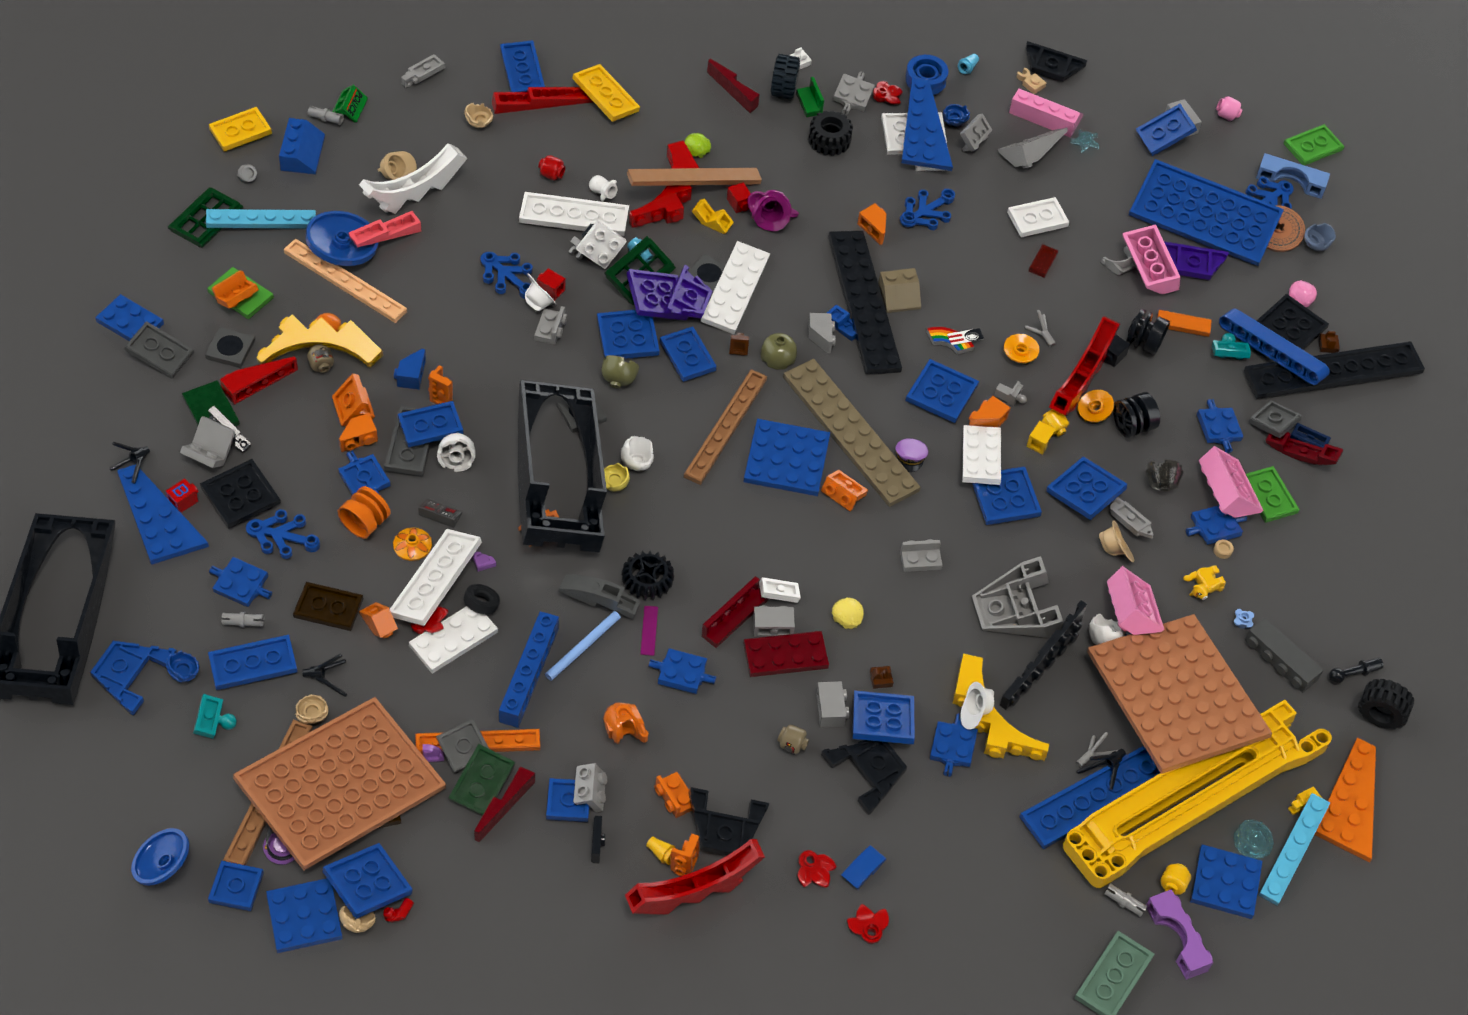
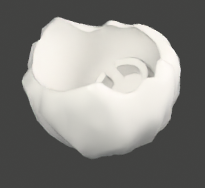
[620,436,654,471]
[1089,614,1125,645]

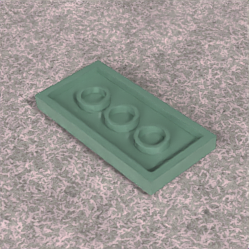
[1074,931,1155,1015]

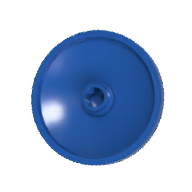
[305,211,378,266]

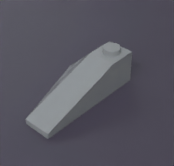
[998,128,1068,169]

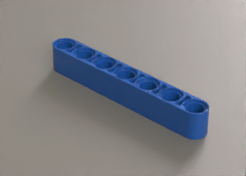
[1219,308,1330,385]

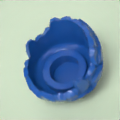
[943,104,970,127]
[166,650,199,682]

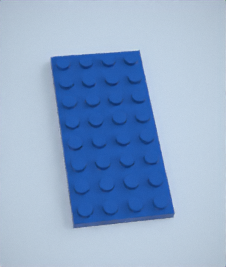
[1129,159,1284,266]

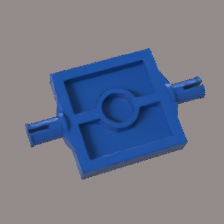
[1197,399,1244,453]
[338,450,391,495]
[1186,505,1247,545]
[209,557,272,607]
[648,648,716,694]
[930,713,978,777]

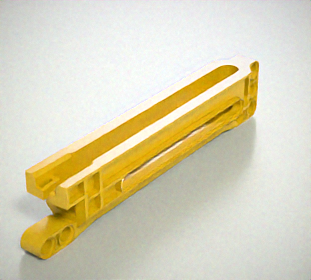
[1063,700,1332,888]

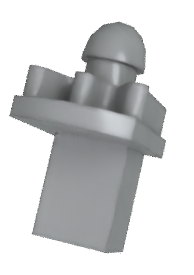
[994,381,1027,406]

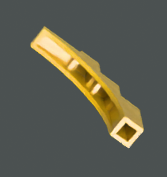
[256,315,383,368]
[952,653,1049,761]

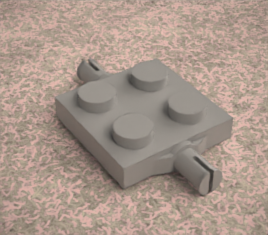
[833,71,875,115]

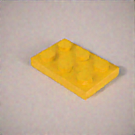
[208,107,272,152]

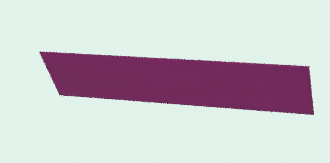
[640,606,658,656]

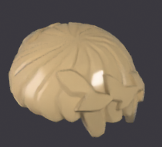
[465,103,493,128]
[296,694,328,724]
[339,906,376,933]

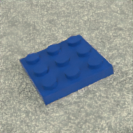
[597,310,660,359]
[905,359,979,423]
[1047,456,1127,520]
[972,467,1042,525]
[853,690,915,744]
[323,843,413,919]
[1190,844,1263,919]
[266,878,343,953]

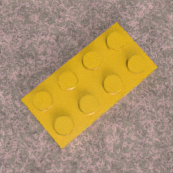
[572,64,640,122]

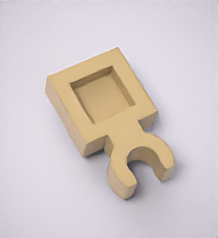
[1016,68,1046,94]

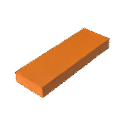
[1157,310,1212,337]

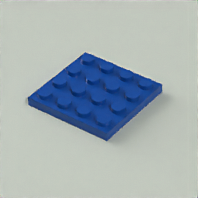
[743,419,830,496]

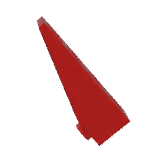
[220,356,298,405]

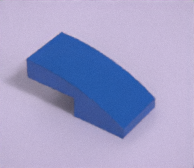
[827,305,856,341]
[841,845,886,889]

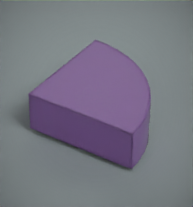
[472,552,496,572]
[423,744,444,762]

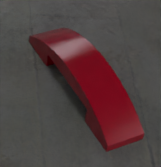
[1266,432,1343,465]

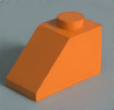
[857,203,887,245]
[359,602,398,638]

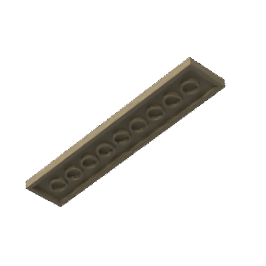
[783,359,921,507]

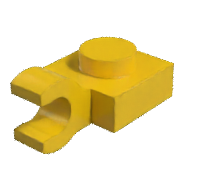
[1288,786,1322,815]

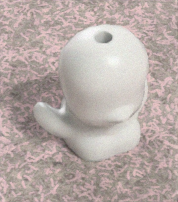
[589,175,618,202]

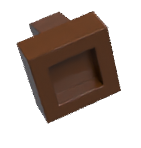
[1319,331,1340,353]
[729,333,749,356]
[870,666,894,689]

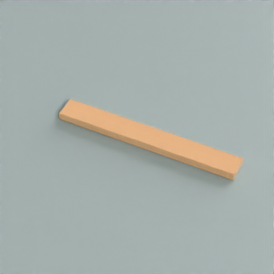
[284,239,407,323]

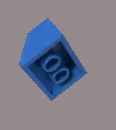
[279,118,325,174]

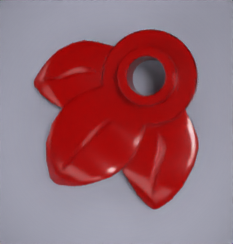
[873,81,903,104]
[411,607,449,634]
[797,850,836,888]
[847,904,889,943]

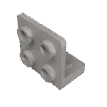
[180,416,235,468]

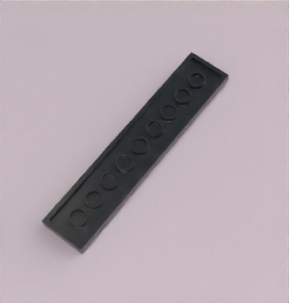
[828,231,902,374]
[1244,341,1425,399]

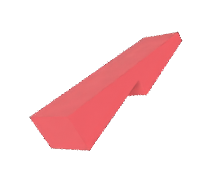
[348,211,421,248]

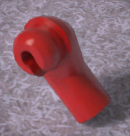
[383,898,414,922]

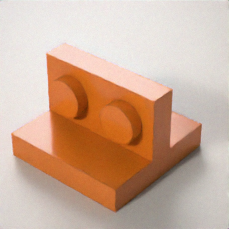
[332,373,375,427]

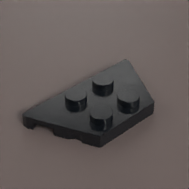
[1026,41,1087,82]

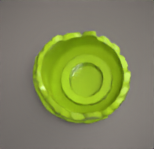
[685,133,711,158]

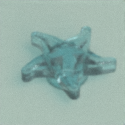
[1070,129,1100,152]

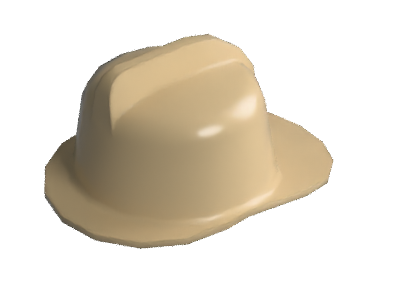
[378,151,417,180]
[1099,520,1134,562]

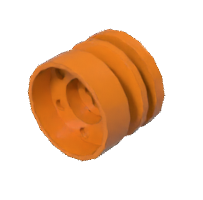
[337,486,391,539]

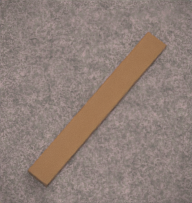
[627,168,762,186]
[684,369,767,485]
[223,719,313,865]

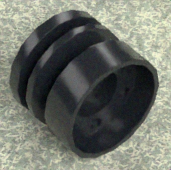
[1126,309,1170,355]
[1113,392,1160,438]

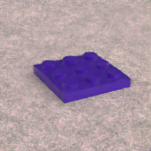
[626,269,688,320]

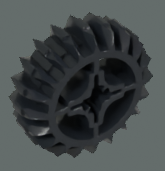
[621,550,674,600]

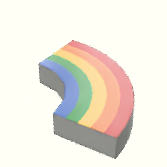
[926,327,974,355]

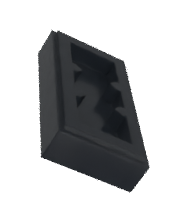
[591,816,605,864]

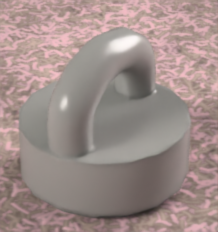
[237,164,257,182]

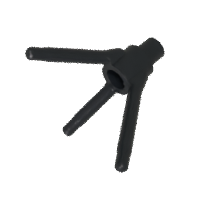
[110,442,150,484]
[302,654,347,697]
[1077,749,1126,790]

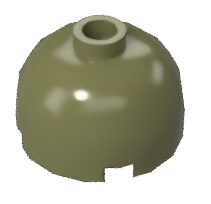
[761,333,797,370]
[601,355,639,389]

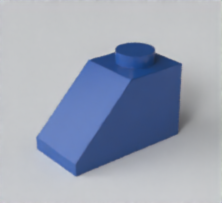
[394,349,426,390]

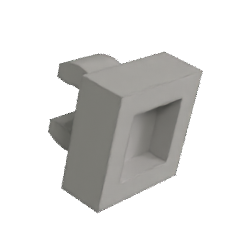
[569,236,584,260]

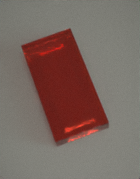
[1029,244,1058,278]

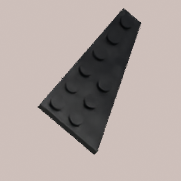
[1000,600,1087,710]

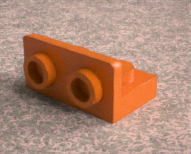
[428,365,453,404]
[821,470,868,511]
[654,772,692,818]
[671,833,699,876]

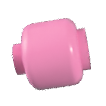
[1216,96,1242,121]

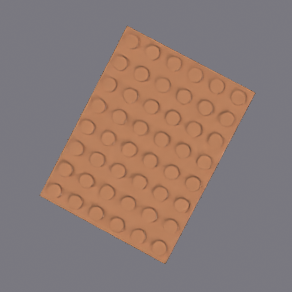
[1087,614,1272,774]
[233,697,446,871]

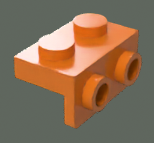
[212,270,259,308]

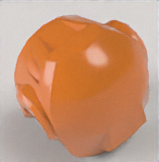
[603,702,649,744]

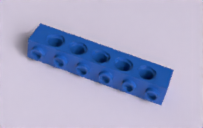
[499,611,559,728]

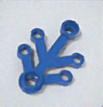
[1246,177,1294,209]
[900,189,955,230]
[480,252,533,299]
[246,509,320,559]

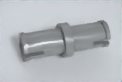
[308,106,344,125]
[221,612,264,628]
[1104,883,1147,917]

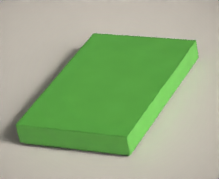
[1283,124,1344,166]
[207,267,274,320]
[1246,466,1300,523]

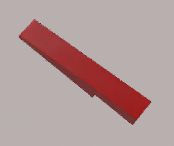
[492,87,593,114]

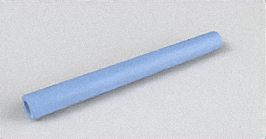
[545,611,621,681]

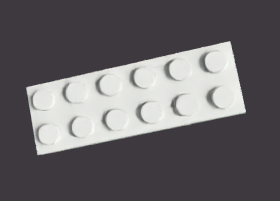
[519,192,629,236]
[701,241,770,334]
[390,529,482,626]

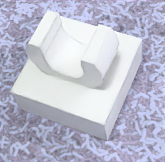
[790,47,812,70]

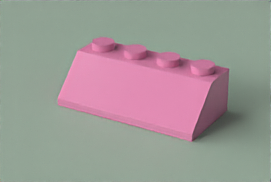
[1009,89,1083,138]
[1122,225,1180,295]
[1199,446,1263,518]
[1107,566,1164,635]

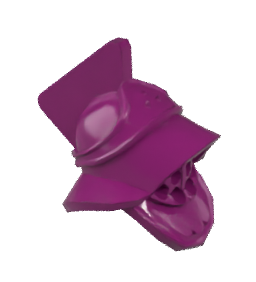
[748,190,799,231]

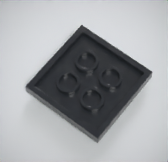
[1257,294,1329,350]
[200,459,281,529]

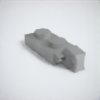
[401,54,445,88]

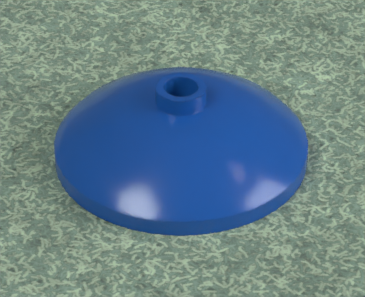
[131,828,189,886]

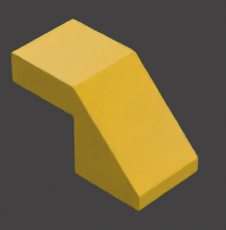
[692,198,734,234]

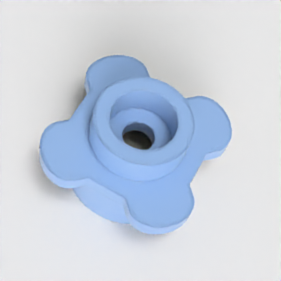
[1234,609,1254,629]

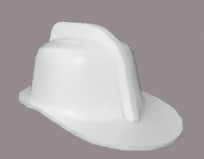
[525,273,556,311]
[960,682,994,730]

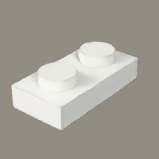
[759,577,801,603]

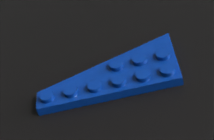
[901,77,953,171]
[117,465,209,565]

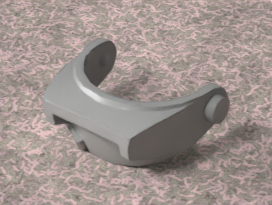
[1101,246,1136,275]

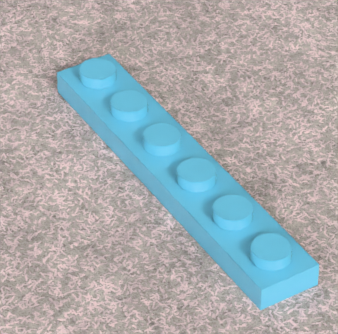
[206,209,316,229]
[1258,793,1330,906]

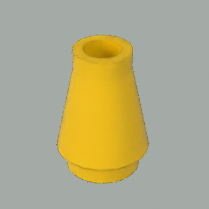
[646,836,676,865]

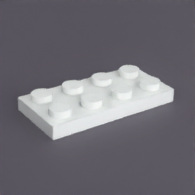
[962,425,1001,485]
[409,606,498,674]

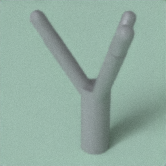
[1025,310,1056,347]
[1076,732,1118,768]

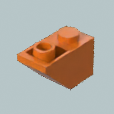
[969,396,1011,427]
[339,413,378,452]

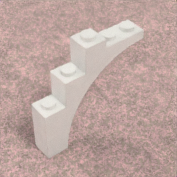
[359,143,468,214]

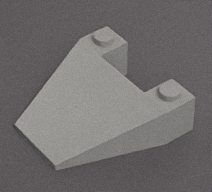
[972,556,1064,638]

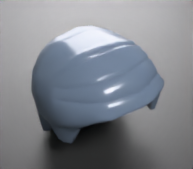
[1304,223,1336,251]

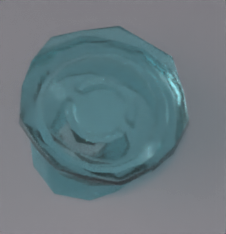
[1234,820,1274,859]

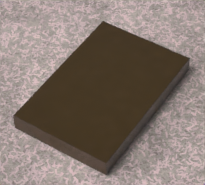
[293,582,364,631]

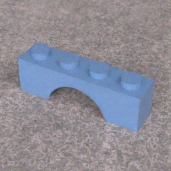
[1256,153,1330,199]

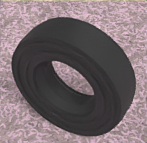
[464,584,500,614]

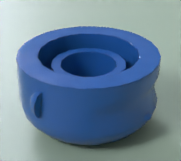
[905,54,948,95]

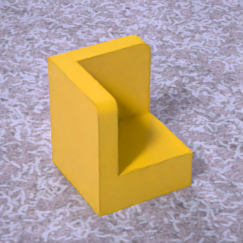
[1026,421,1055,455]

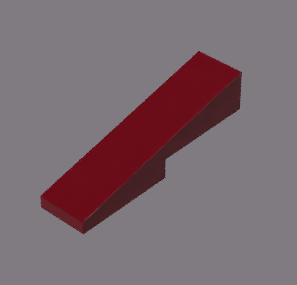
[707,58,760,113]
[474,766,535,842]

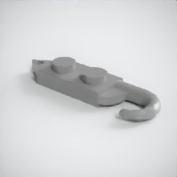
[1110,497,1153,539]

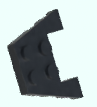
[821,740,907,815]
[688,787,769,855]

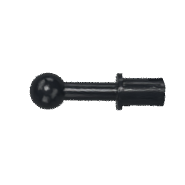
[1329,658,1384,684]

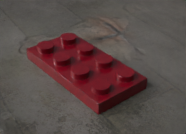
[743,631,829,677]

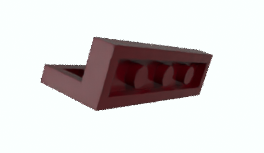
[701,576,769,648]

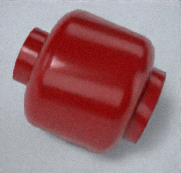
[538,155,566,181]

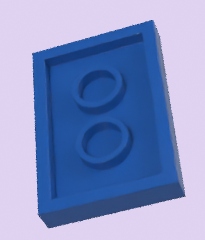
[1136,104,1197,156]
[95,294,164,341]
[660,326,717,382]
[398,401,464,448]

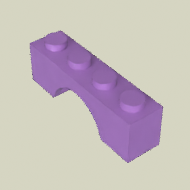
[1146,889,1213,980]

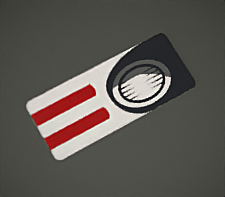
[947,328,984,345]

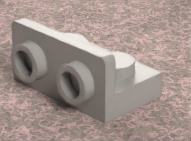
[960,113,992,152]
[534,306,568,345]
[900,539,943,572]

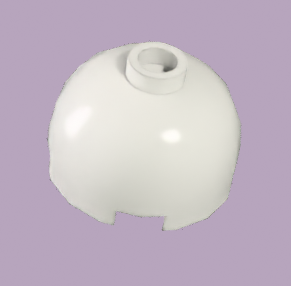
[437,433,476,472]

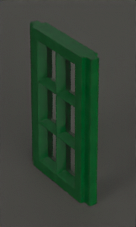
[168,187,243,248]
[604,236,676,305]

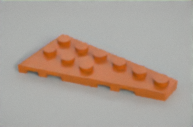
[1314,738,1376,863]

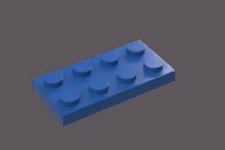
[500,40,545,92]
[208,635,297,690]

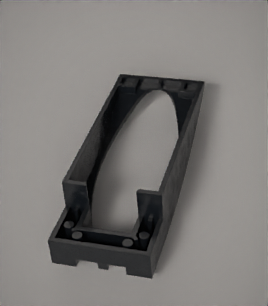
[518,380,607,553]
[0,513,115,705]

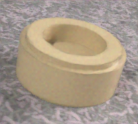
[1213,539,1234,559]

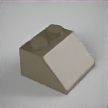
[878,268,921,313]

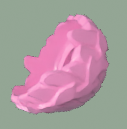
[1289,280,1317,307]

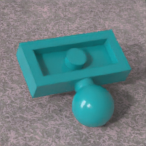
[1212,333,1251,359]
[193,694,237,739]

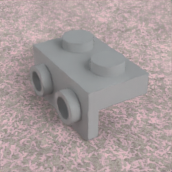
[573,763,607,812]

